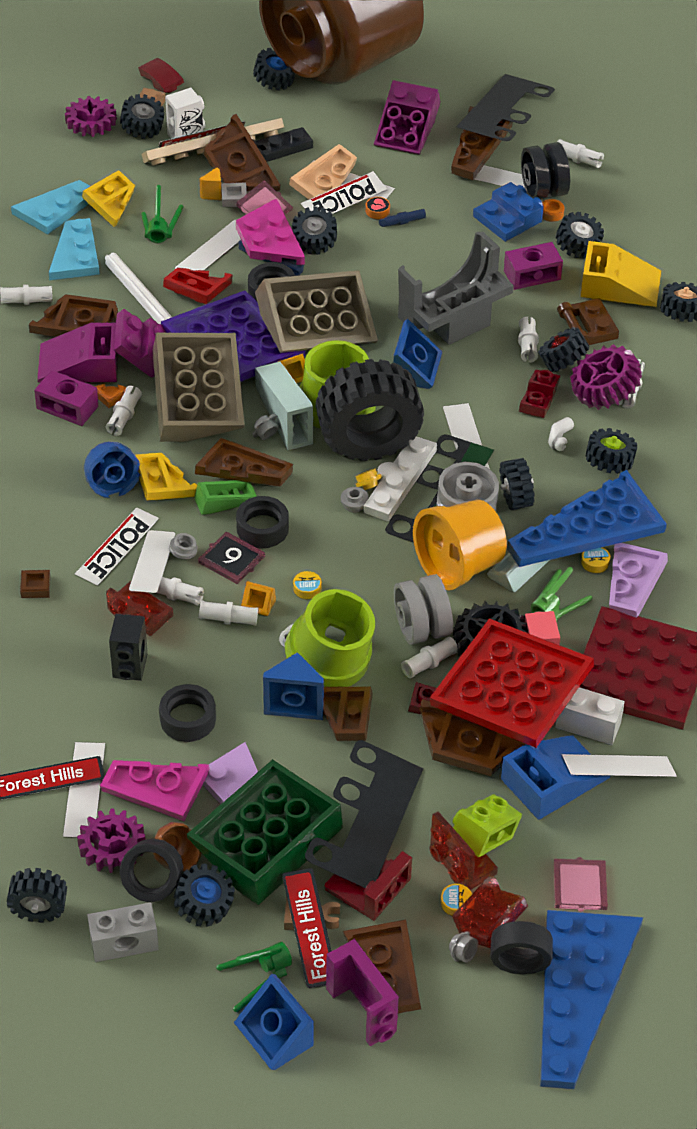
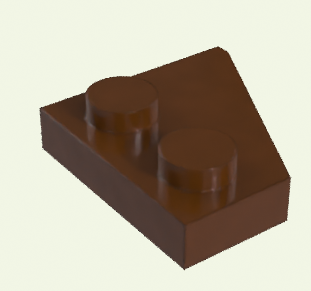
[323,686,373,741]

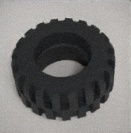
[316,359,424,461]

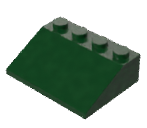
[187,759,343,905]

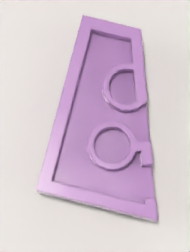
[609,543,668,618]
[203,742,258,804]

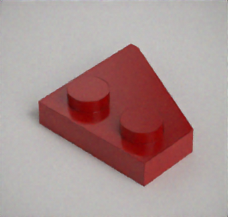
[163,267,233,304]

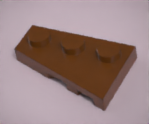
[195,438,293,487]
[343,919,421,1014]

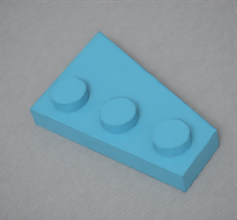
[11,180,90,234]
[49,218,100,280]

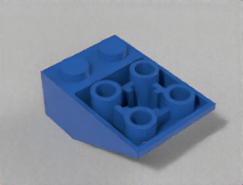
[501,735,611,820]

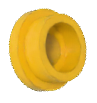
[355,468,382,490]

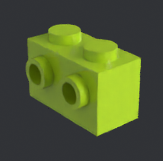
[449,794,522,857]

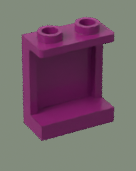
[326,939,399,1046]

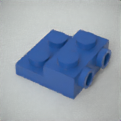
[473,182,543,242]

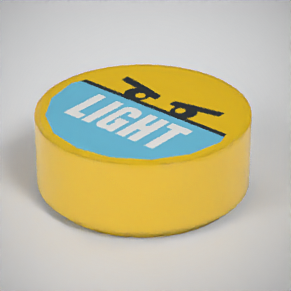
[581,547,610,573]
[293,571,322,599]
[441,884,473,916]

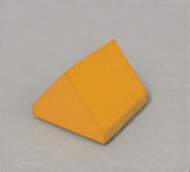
[199,168,222,200]
[278,354,305,383]
[241,581,276,616]

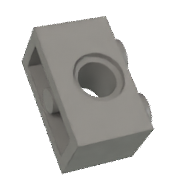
[87,902,159,962]

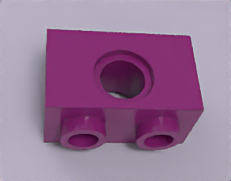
[504,242,563,290]
[34,370,99,426]

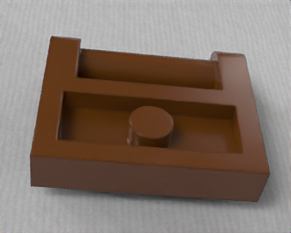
[557,298,619,345]

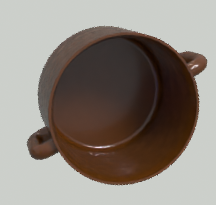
[259,0,424,85]

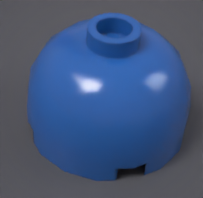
[83,441,140,498]

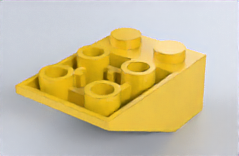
[581,241,661,307]

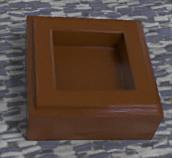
[20,570,51,598]

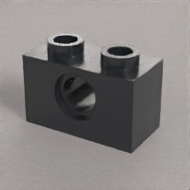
[109,613,148,681]

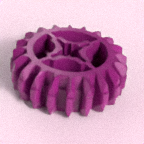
[570,344,642,410]

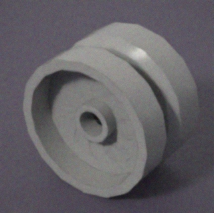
[436,462,499,511]
[394,574,453,645]

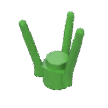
[530,567,592,621]

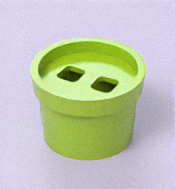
[299,340,376,429]
[285,589,375,687]

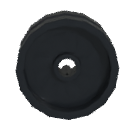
[521,142,571,199]

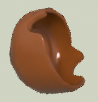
[153,822,202,872]

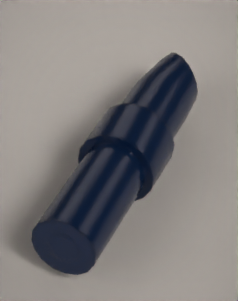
[379,209,426,227]

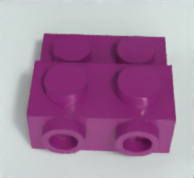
[114,309,166,378]

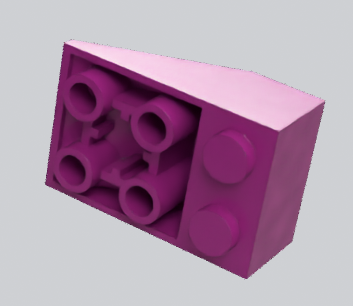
[374,80,441,155]
[37,323,118,383]

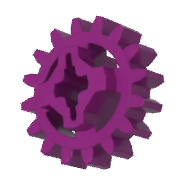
[65,96,117,137]
[77,808,146,873]

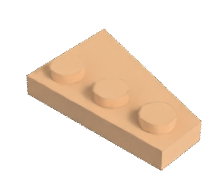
[289,144,357,200]

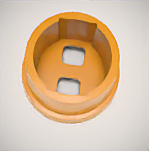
[413,499,507,590]

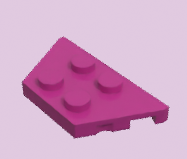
[236,199,305,265]

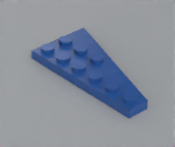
[507,470,667,567]
[540,910,643,1089]

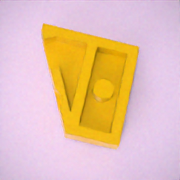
[82,170,135,227]
[135,453,197,501]

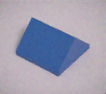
[393,319,443,389]
[263,652,324,720]
[234,974,314,1070]

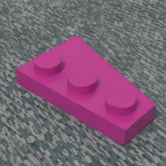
[100,760,210,821]

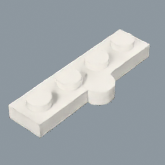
[364,436,437,522]

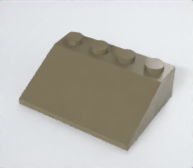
[255,270,378,353]
[153,333,244,442]

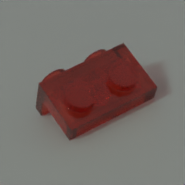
[106,581,174,636]
[453,876,528,949]

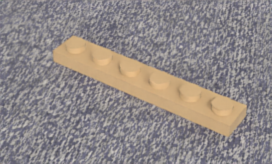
[142,118,284,166]

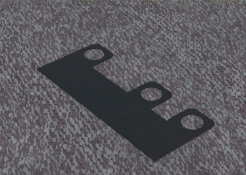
[456,74,555,141]
[305,740,424,888]

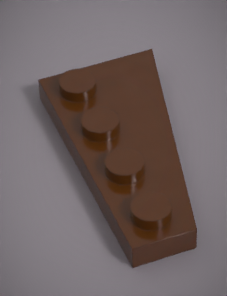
[451,106,513,180]

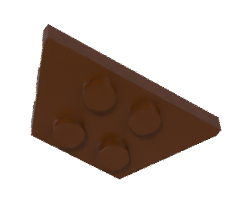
[204,114,281,191]
[29,294,118,337]
[420,700,525,776]

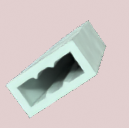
[255,362,313,450]

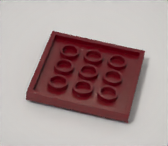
[579,606,697,730]

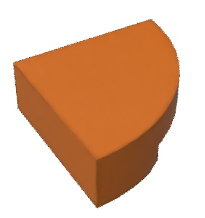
[95,384,126,408]

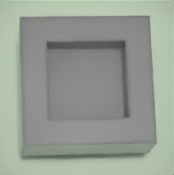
[222,183,247,207]

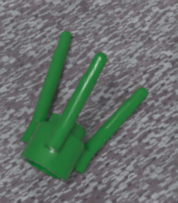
[141,185,183,243]
[216,942,292,1012]

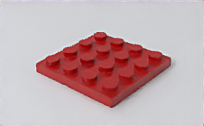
[430,619,594,748]

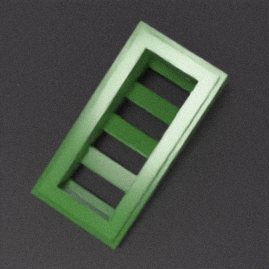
[194,480,257,515]

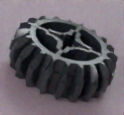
[453,601,529,657]

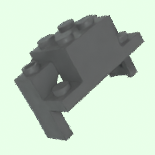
[398,232,514,345]

